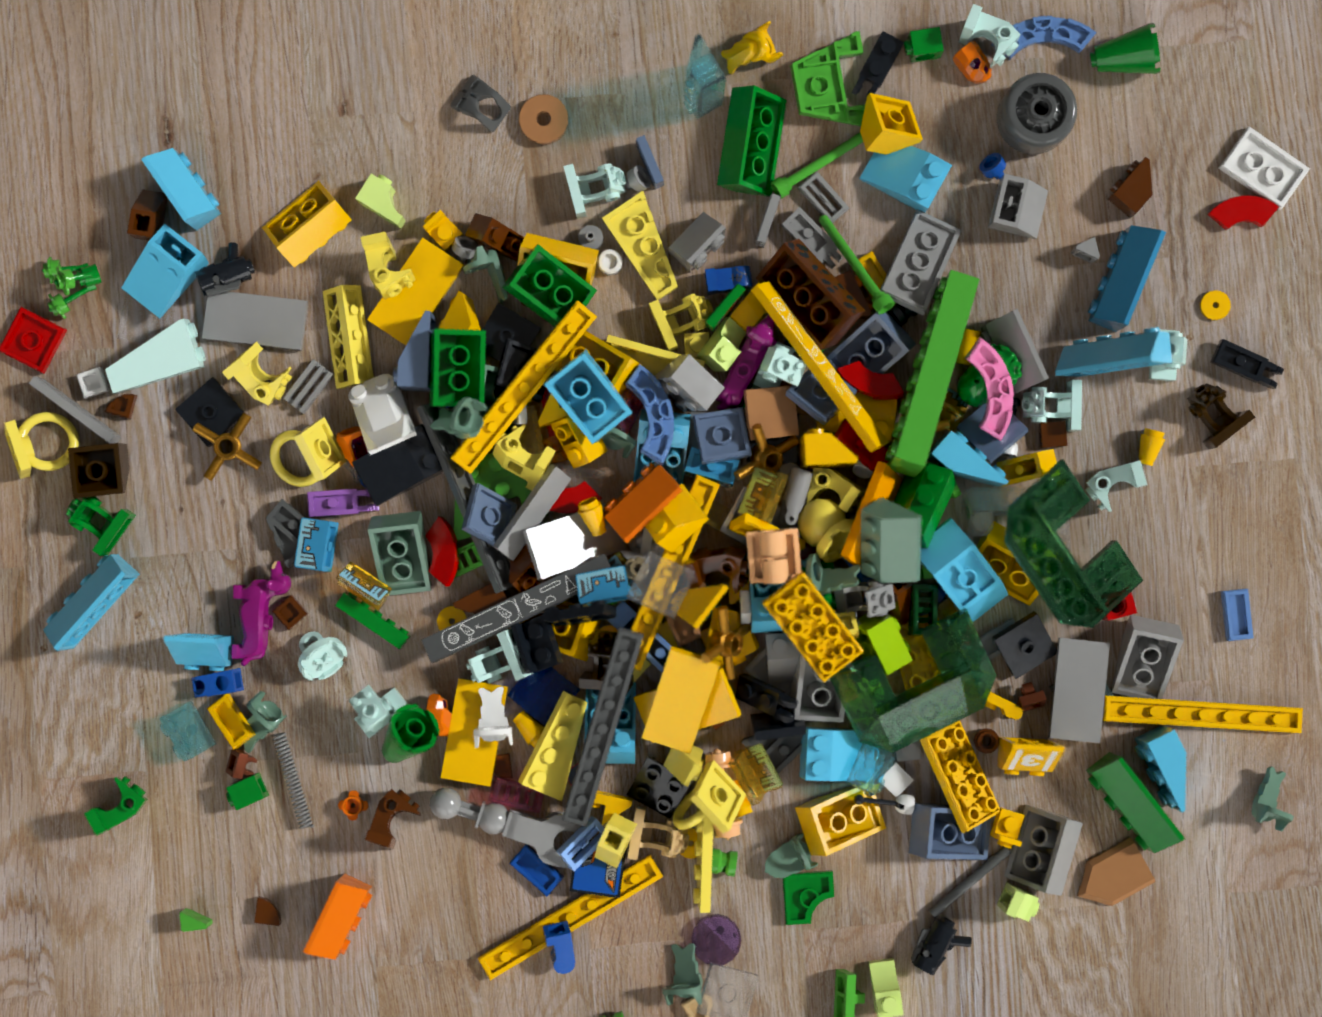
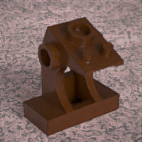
[684,546,749,594]
[365,789,421,850]

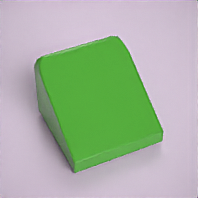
[180,908,213,932]

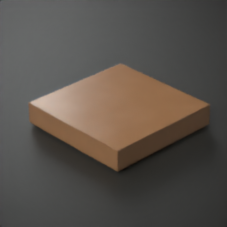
[743,385,799,440]

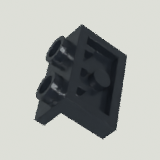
[511,615,563,673]

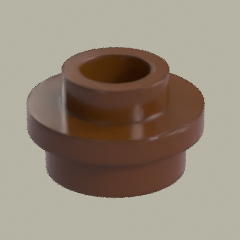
[974,728,999,754]

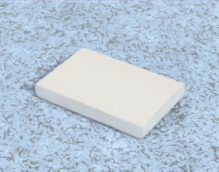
[1219,126,1310,210]

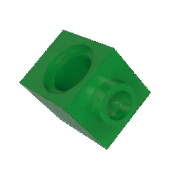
[904,27,944,63]
[226,773,269,811]

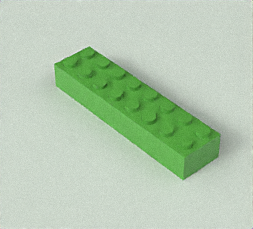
[885,270,980,478]

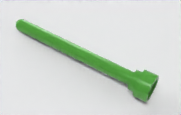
[770,133,863,199]
[819,215,895,315]

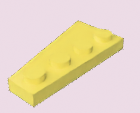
[602,191,678,301]
[518,691,587,801]
[693,807,713,913]

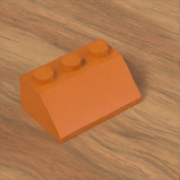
[603,462,682,543]
[303,874,373,960]

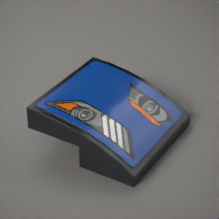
[570,840,626,898]

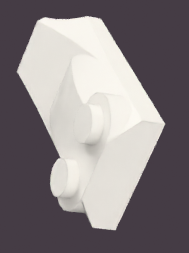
[348,374,417,455]

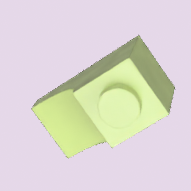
[355,173,406,229]
[697,317,747,372]
[997,882,1040,922]
[868,958,904,1017]

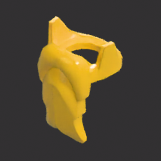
[721,21,783,74]

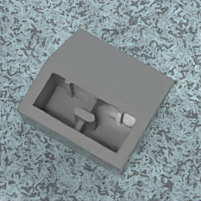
[988,174,1048,239]
[668,212,726,272]
[655,354,725,412]

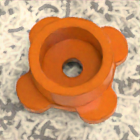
[338,790,368,821]

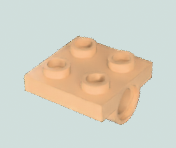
[746,528,801,584]

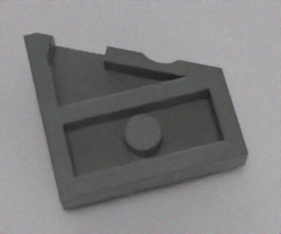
[266,499,305,568]
[741,735,802,774]

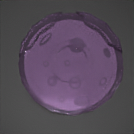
[691,914,741,965]

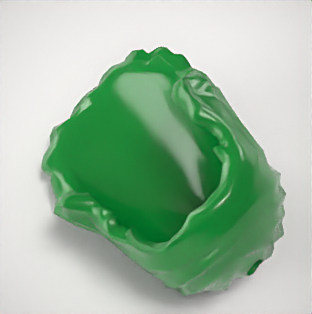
[956,344,1022,407]

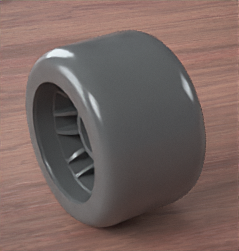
[997,73,1077,155]

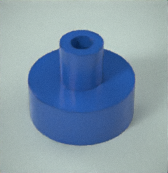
[979,153,1006,179]

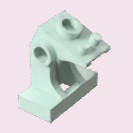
[958,4,1021,68]
[563,164,626,219]
[1149,329,1187,381]
[753,342,807,388]
[1022,380,1082,432]
[1085,460,1147,512]
[466,628,533,684]
[349,685,408,738]

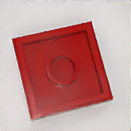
[0,307,67,374]

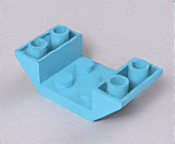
[920,518,1009,625]

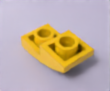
[730,282,766,331]

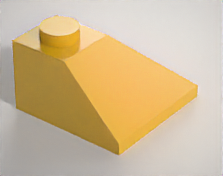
[860,93,923,155]
[645,483,709,553]
[671,584,729,629]

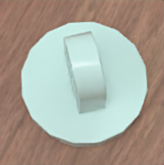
[298,631,347,681]

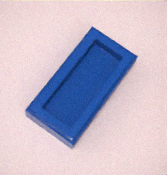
[509,844,564,897]

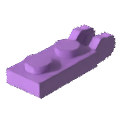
[307,489,379,517]

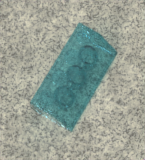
[683,34,726,119]

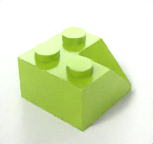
[854,613,913,676]

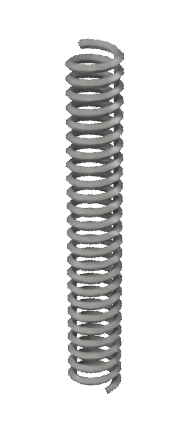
[273,732,314,829]

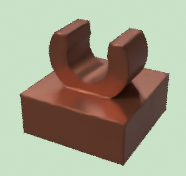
[1017,682,1047,712]
[225,749,257,779]

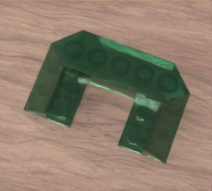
[1004,459,1143,628]
[830,608,996,753]

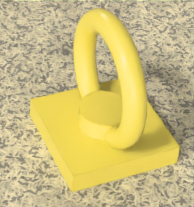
[4,412,79,479]
[270,417,347,487]
[673,760,746,833]

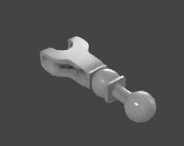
[430,787,581,868]

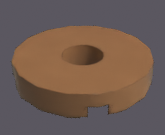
[519,94,569,145]

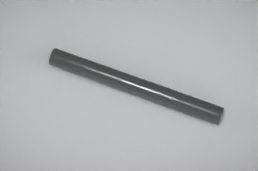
[928,847,1011,918]

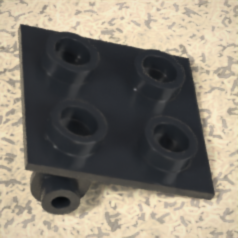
[626,757,692,819]

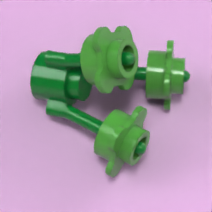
[42,257,102,319]

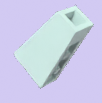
[105,319,206,393]

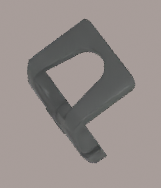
[450,75,511,132]

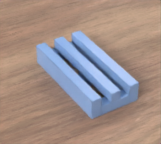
[556,816,604,871]

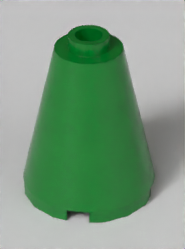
[1090,23,1160,74]
[382,704,439,763]

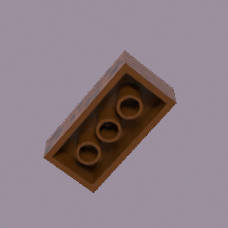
[756,239,865,350]

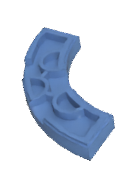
[991,16,1097,60]
[625,364,674,465]

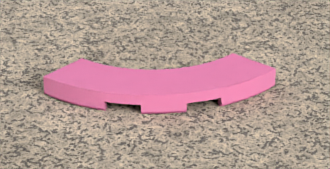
[965,337,1014,441]

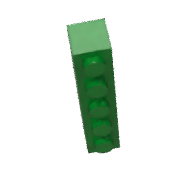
[335,592,410,650]

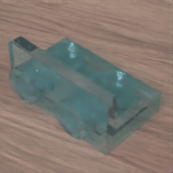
[159,701,216,762]
[846,736,895,796]

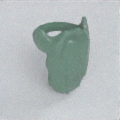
[765,833,818,878]

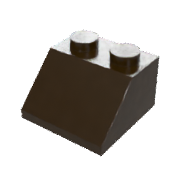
[68,443,130,498]

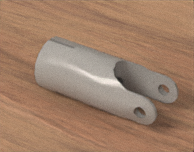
[779,468,813,526]

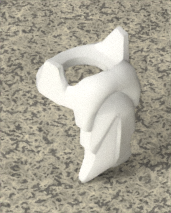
[473,687,513,748]

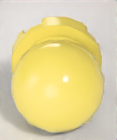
[797,499,854,563]

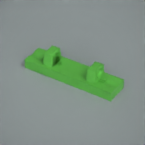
[834,969,865,1017]

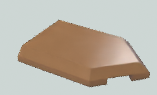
[1077,837,1156,906]

